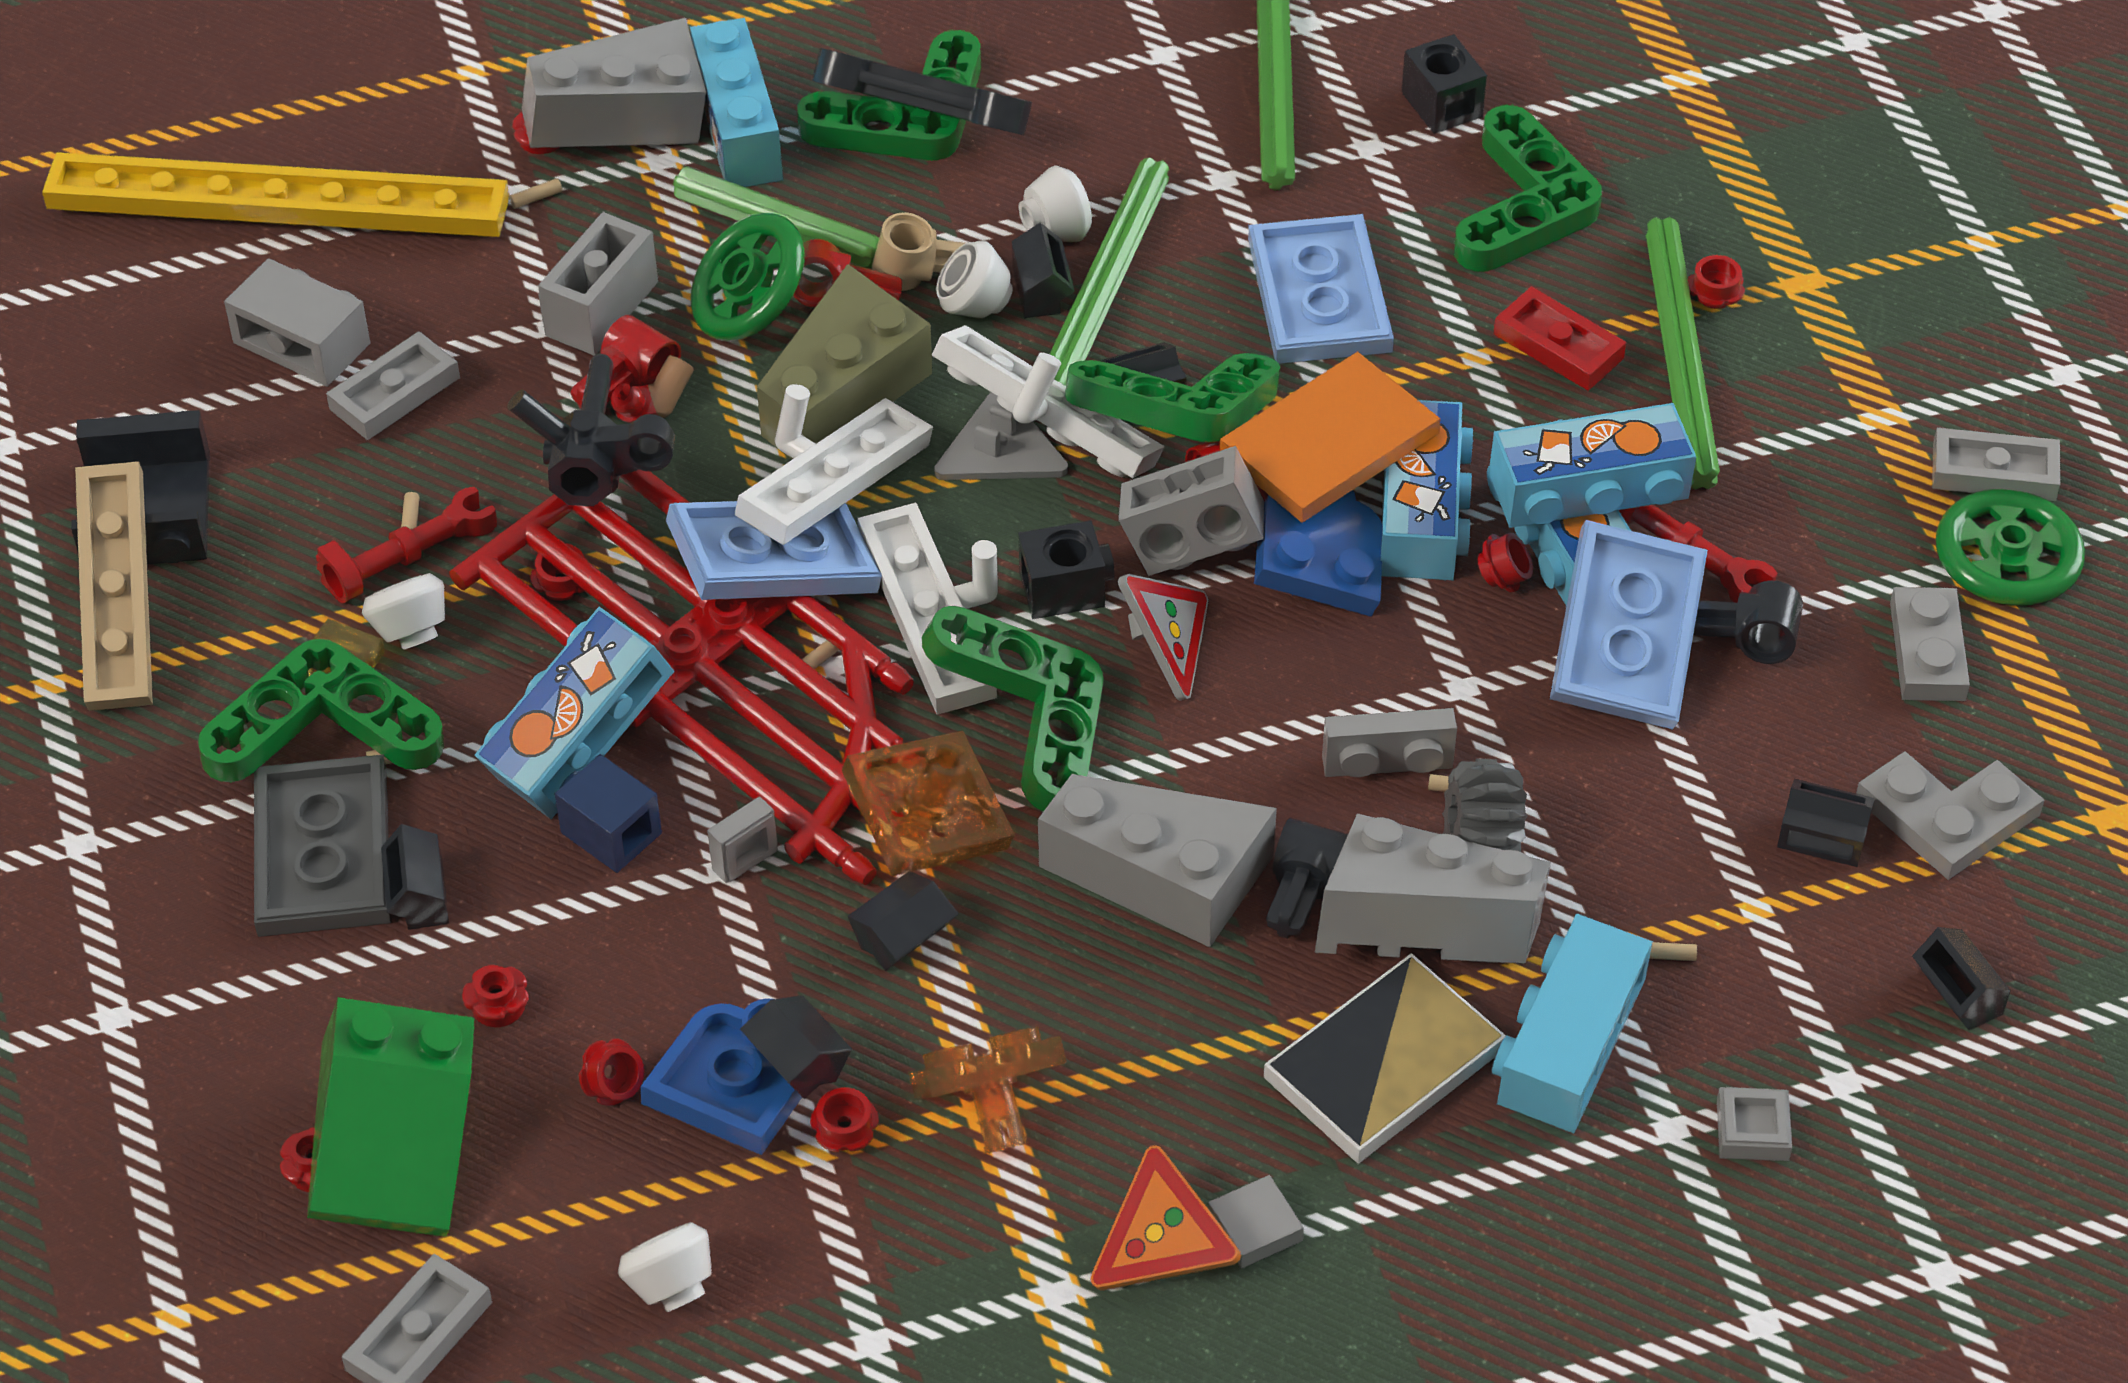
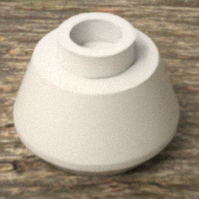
[1019,166,1092,242]
[936,241,1012,318]
[362,573,445,650]
[618,1222,712,1312]

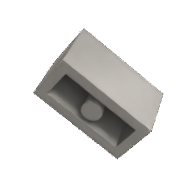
[538,212,658,356]
[224,258,370,386]

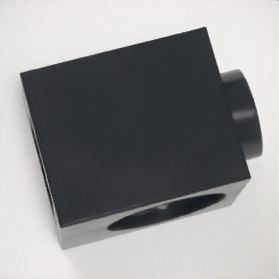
[1401,34,1487,134]
[1018,520,1115,619]

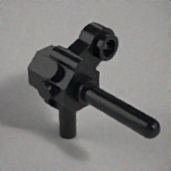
[507,354,675,506]

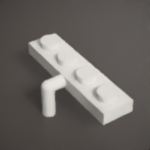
[932,325,1165,478]
[735,384,933,545]
[858,503,998,715]

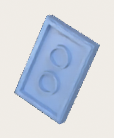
[1248,214,1394,364]
[666,501,882,600]
[1550,520,1708,729]

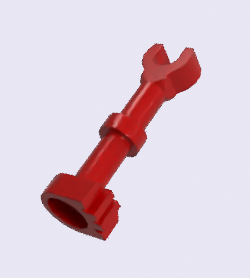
[316,487,497,603]
[1619,505,1778,603]

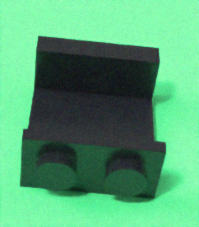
[71,410,210,564]

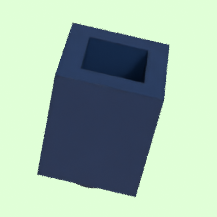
[554,754,662,873]

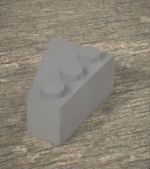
[522,17,706,147]
[1038,774,1277,947]
[1315,813,1551,963]

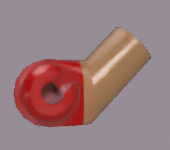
[611,356,694,423]

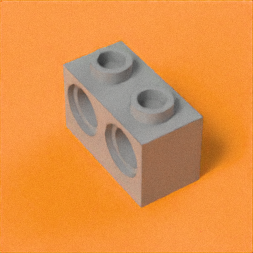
[1119,446,1264,576]

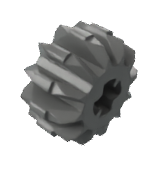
[1442,759,1528,852]

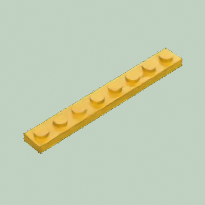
[42,152,510,237]

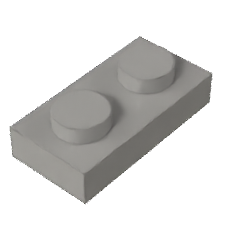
[326,331,460,440]
[1932,428,2060,501]
[1890,587,1970,701]
[1322,708,1457,777]
[341,1254,492,1383]

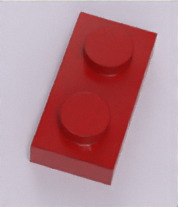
[1494,286,1626,391]

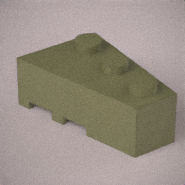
[757,264,932,460]

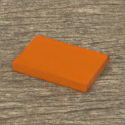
[1220,351,1441,523]

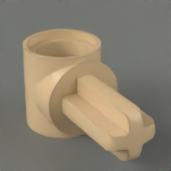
[872,213,966,291]

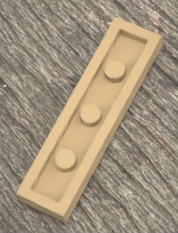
[75,462,153,711]

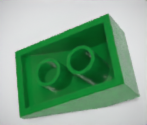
[307,997,474,1237]

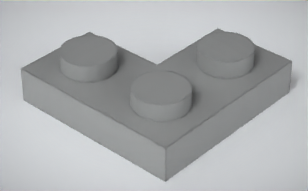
[1856,751,2044,880]

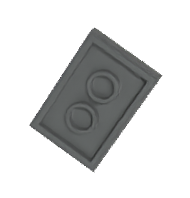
[254,754,391,937]

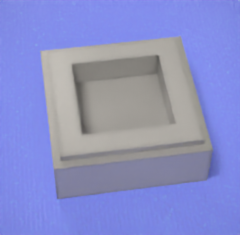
[707,796,778,883]
[1717,1087,1792,1161]
[1208,1175,1304,1269]

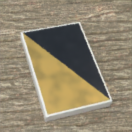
[1264,953,1506,1164]

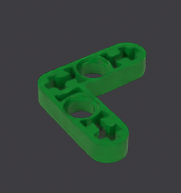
[797,30,981,160]
[1454,105,1602,272]
[1065,353,1281,442]
[921,606,1103,812]
[198,639,444,782]

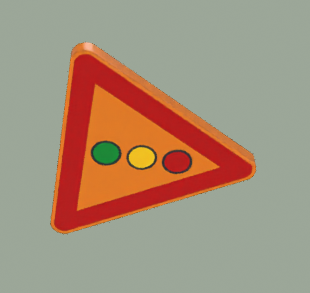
[1090,1145,1241,1290]

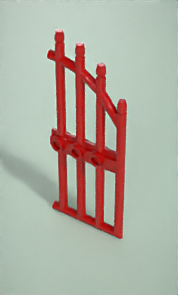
[449,470,926,885]

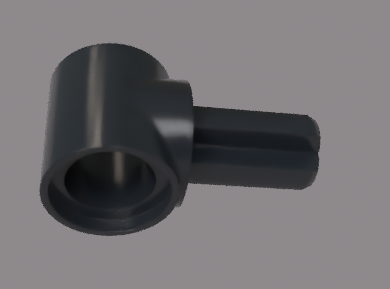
[1693,581,1803,664]
[1266,818,1348,939]

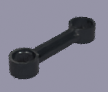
[812,48,1033,135]

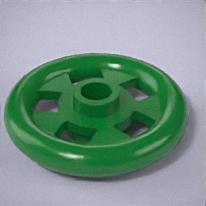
[691,213,805,342]
[1936,489,2085,606]

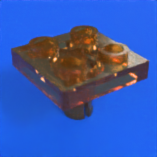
[841,730,1015,876]
[908,1026,1067,1154]

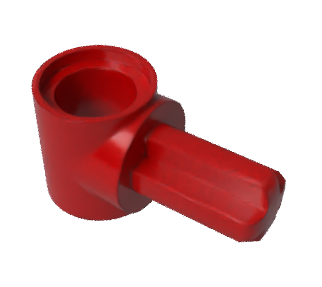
[793,239,902,307]
[571,315,681,410]

